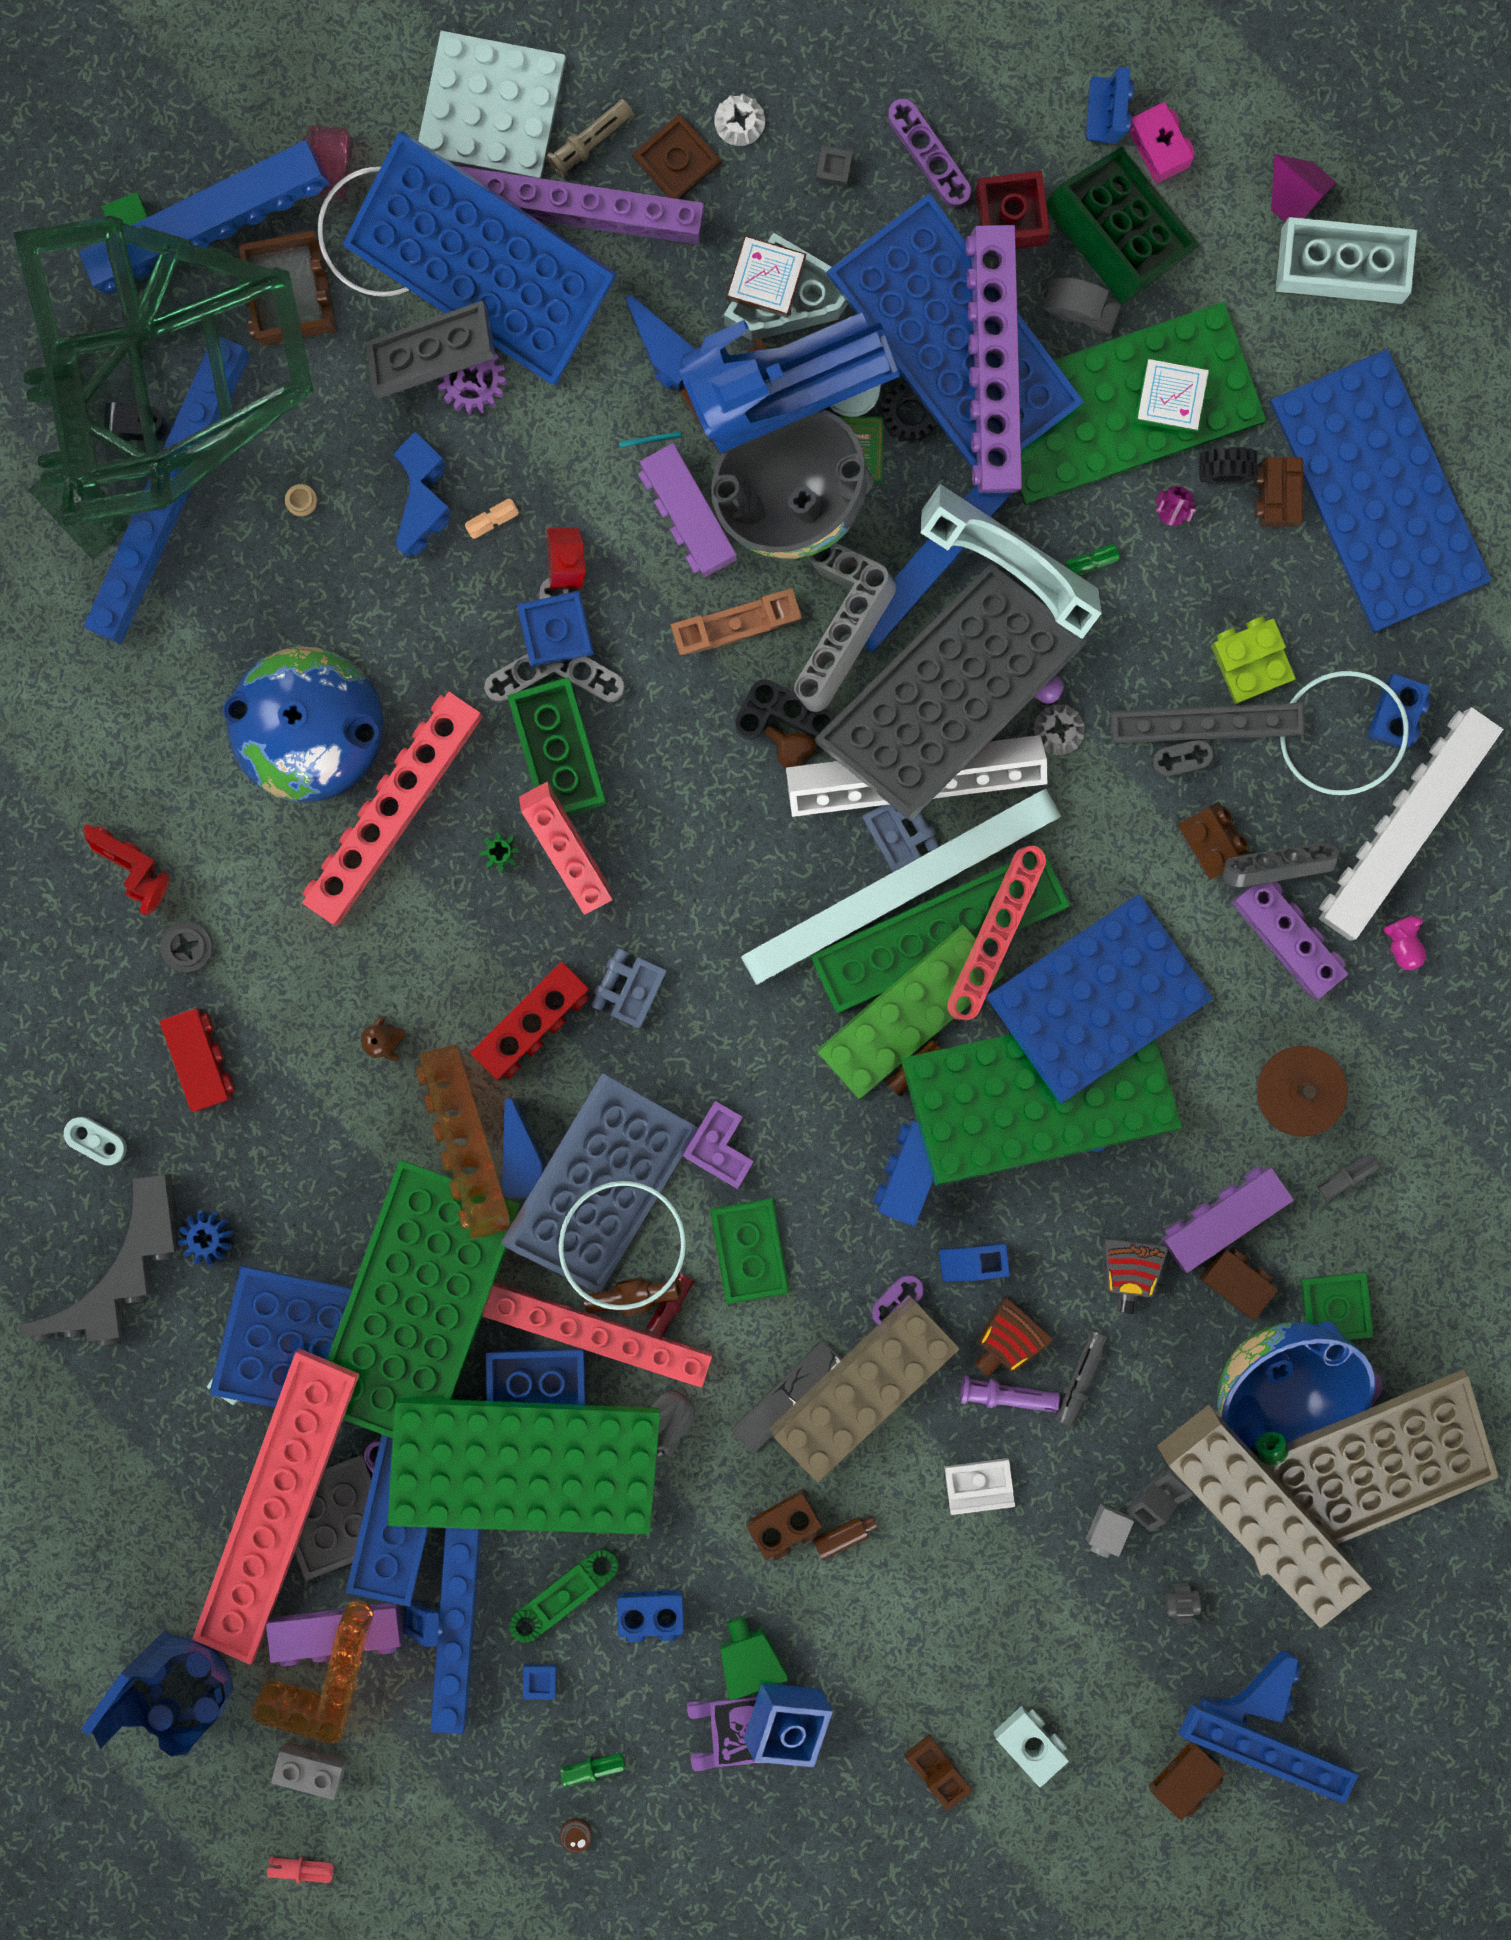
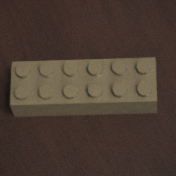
[770,1295,959,1483]

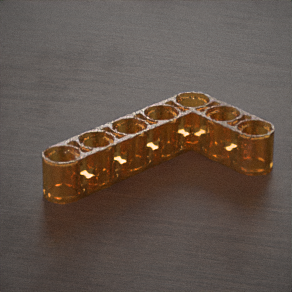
[251,1600,374,1744]

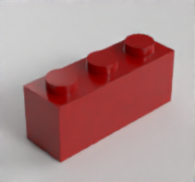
[159,1008,235,1113]

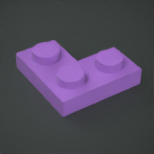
[683,1101,754,1189]

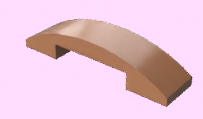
[670,588,802,656]

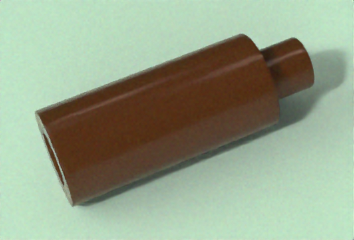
[813,1516,878,1560]

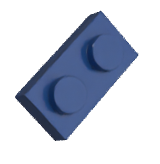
[403,1600,442,1647]

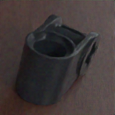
[103,402,167,442]

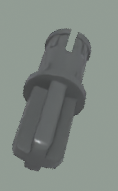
[1316,1154,1380,1202]

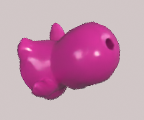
[1383,915,1427,971]

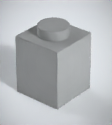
[1085,1504,1134,1558]

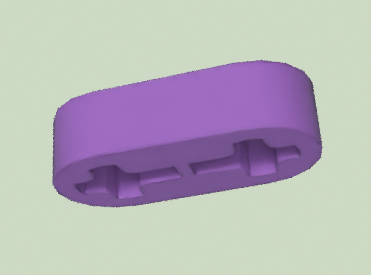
[872,1274,923,1325]

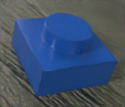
[523,1664,557,1700]

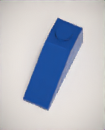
[625,294,694,392]

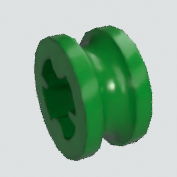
[1256,1432,1288,1465]

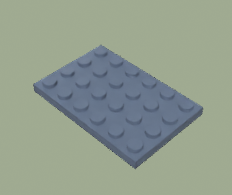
[501,1073,699,1293]

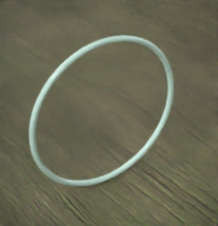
[1280,671,1408,795]
[559,1181,686,1310]

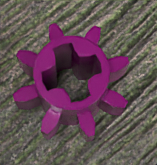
[1155,486,1196,526]

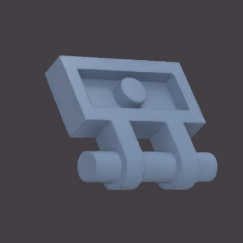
[862,804,940,873]
[591,948,667,1029]

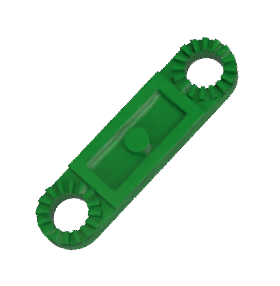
[509,1548,619,1643]

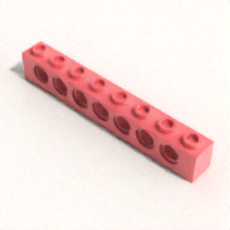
[302,691,483,926]
[483,1282,712,1388]

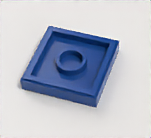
[517,591,594,668]

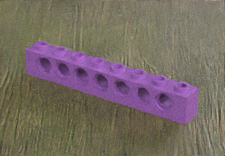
[456,166,704,245]
[966,225,1022,494]

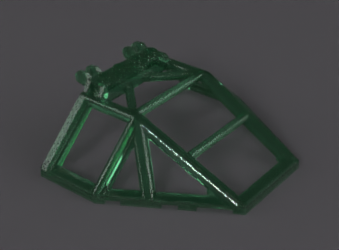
[13,216,314,526]

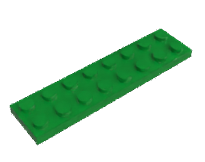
[810,849,1070,1014]

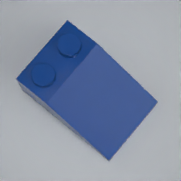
[502,1098,547,1198]

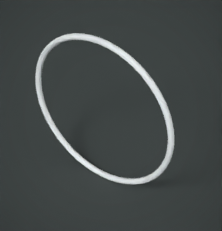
[318,167,409,297]

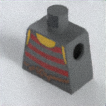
[1102,1237,1168,1314]

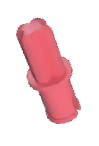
[267,1856,334,1884]

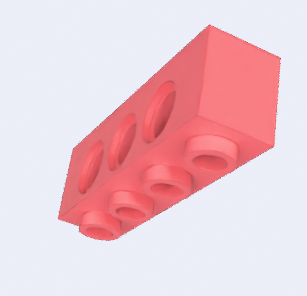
[519,782,612,915]

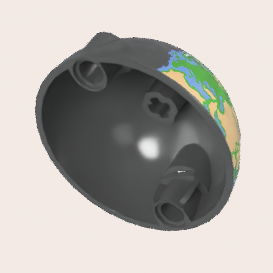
[711,409,874,559]

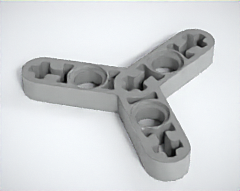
[484,578,624,703]

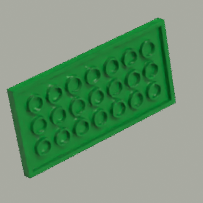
[1019,302,1266,505]
[901,1034,1182,1186]
[327,1160,522,1438]
[388,1398,660,1534]

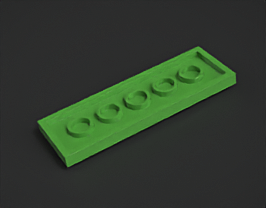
[817,925,1005,1099]

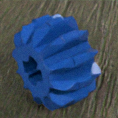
[178,1210,234,1266]

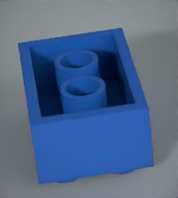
[873,1119,933,1226]
[486,1346,587,1405]

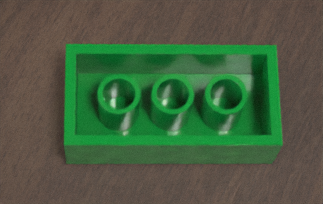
[507,677,607,816]

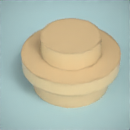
[285,484,317,517]

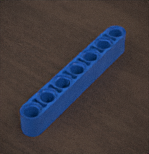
[850,485,1013,654]

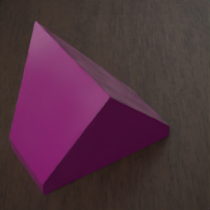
[1271,154,1337,222]

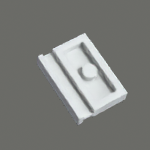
[944,1458,1015,1515]

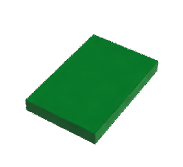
[710,1198,790,1305]

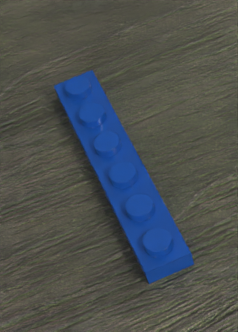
[1178,1704,1359,1804]

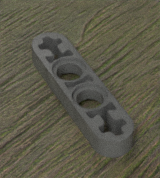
[1223,842,1340,887]

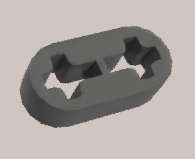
[1152,740,1213,777]

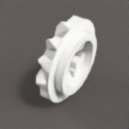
[714,94,765,146]

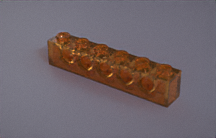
[415,1044,510,1240]

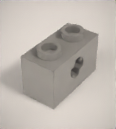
[271,1742,348,1800]

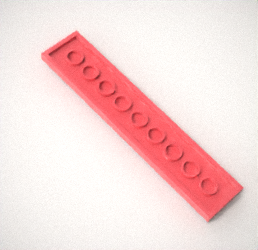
[192,1349,359,1665]

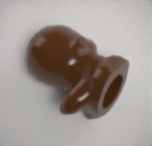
[361,1016,406,1061]

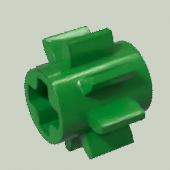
[480,832,521,873]

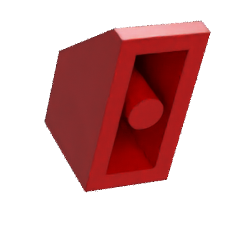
[546,528,585,589]

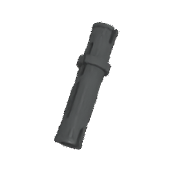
[1054,1330,1110,1428]

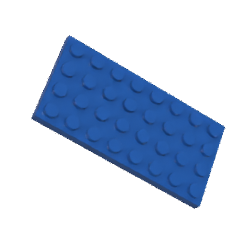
[342,131,617,385]
[826,193,1084,469]
[1269,349,1492,633]

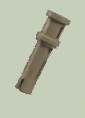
[546,99,634,179]

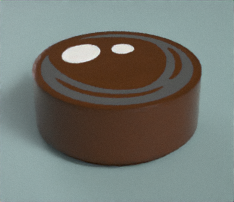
[559,1818,592,1853]

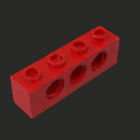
[470,961,591,1080]

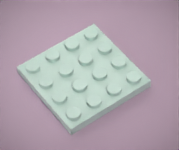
[418,31,566,179]

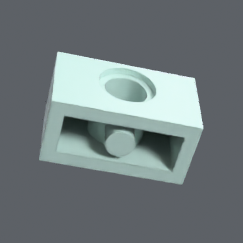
[994,1706,1069,1787]

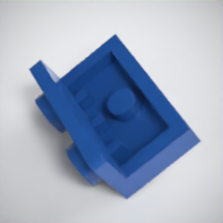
[1085,67,1134,144]

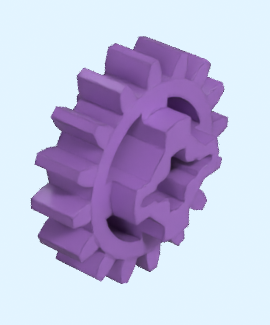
[438,354,507,415]

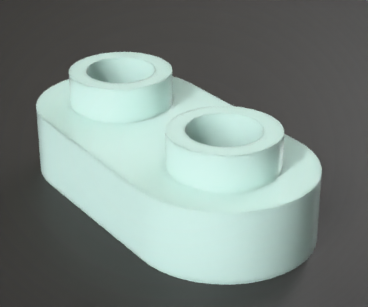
[64,1117,127,1165]

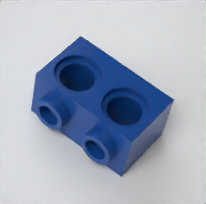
[1367,674,1431,749]
[617,1590,684,1642]

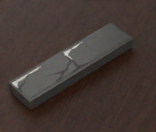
[731,1339,842,1454]

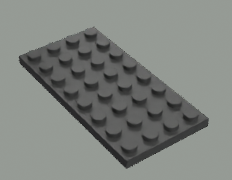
[815,563,1087,821]

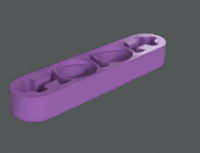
[888,99,971,209]

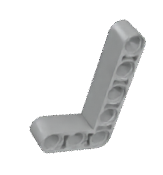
[794,543,896,712]

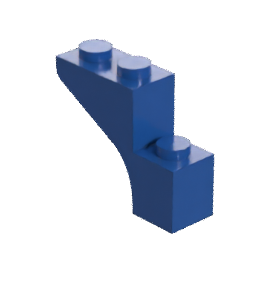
[393,432,451,559]
[1199,1651,1301,1726]

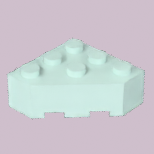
[724,233,848,341]

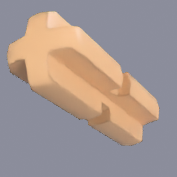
[465,499,519,539]

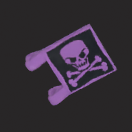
[687,1696,762,1771]

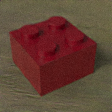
[975,171,1050,249]

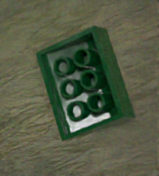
[1046,147,1200,304]

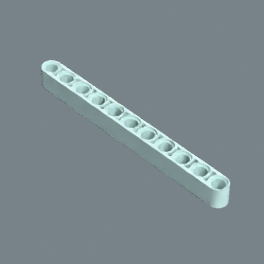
[741,789,1062,985]

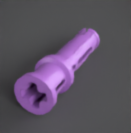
[959,1375,1059,1413]

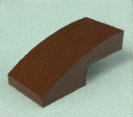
[904,1734,973,1811]

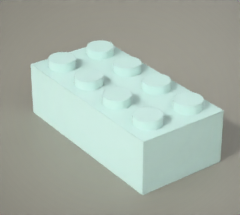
[1276,217,1417,304]

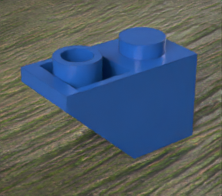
[939,1241,1010,1282]

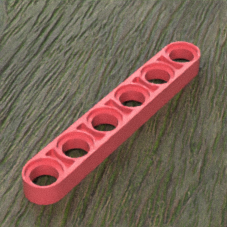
[947,846,1046,1020]

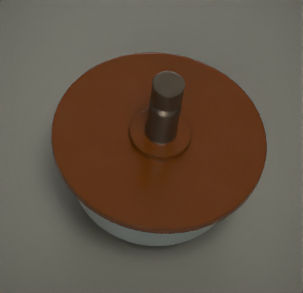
[1256,1046,1348,1137]

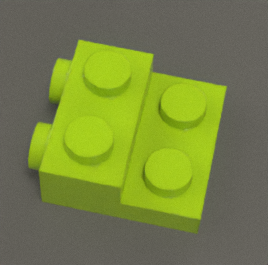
[1211,616,1296,704]

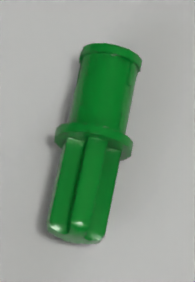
[560,1753,626,1788]

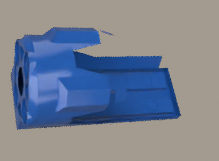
[679,312,900,453]
[81,1630,234,1757]

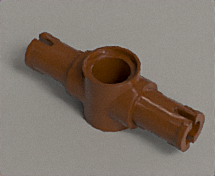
[584,1277,682,1316]

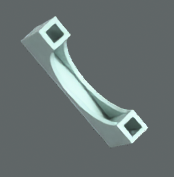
[921,484,1102,639]

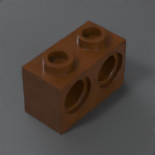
[746,1489,822,1560]

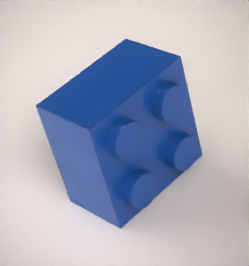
[743,1683,833,1767]

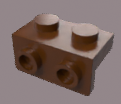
[1178,801,1250,880]

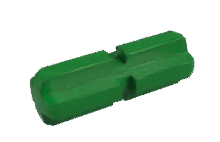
[1065,544,1120,575]

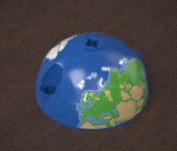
[223,646,384,802]
[1217,1321,1375,1456]

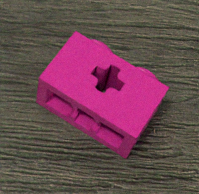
[1129,102,1194,184]

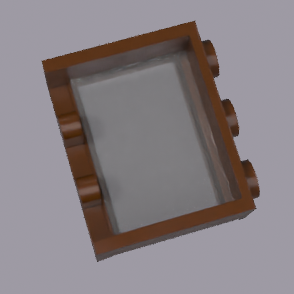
[236,230,337,346]

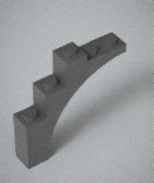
[19,1174,180,1346]

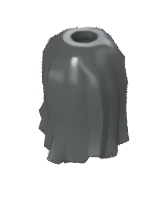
[650,1390,695,1457]

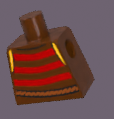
[974,1296,1053,1377]

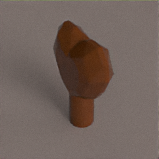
[764,723,816,770]

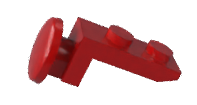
[83,823,170,915]

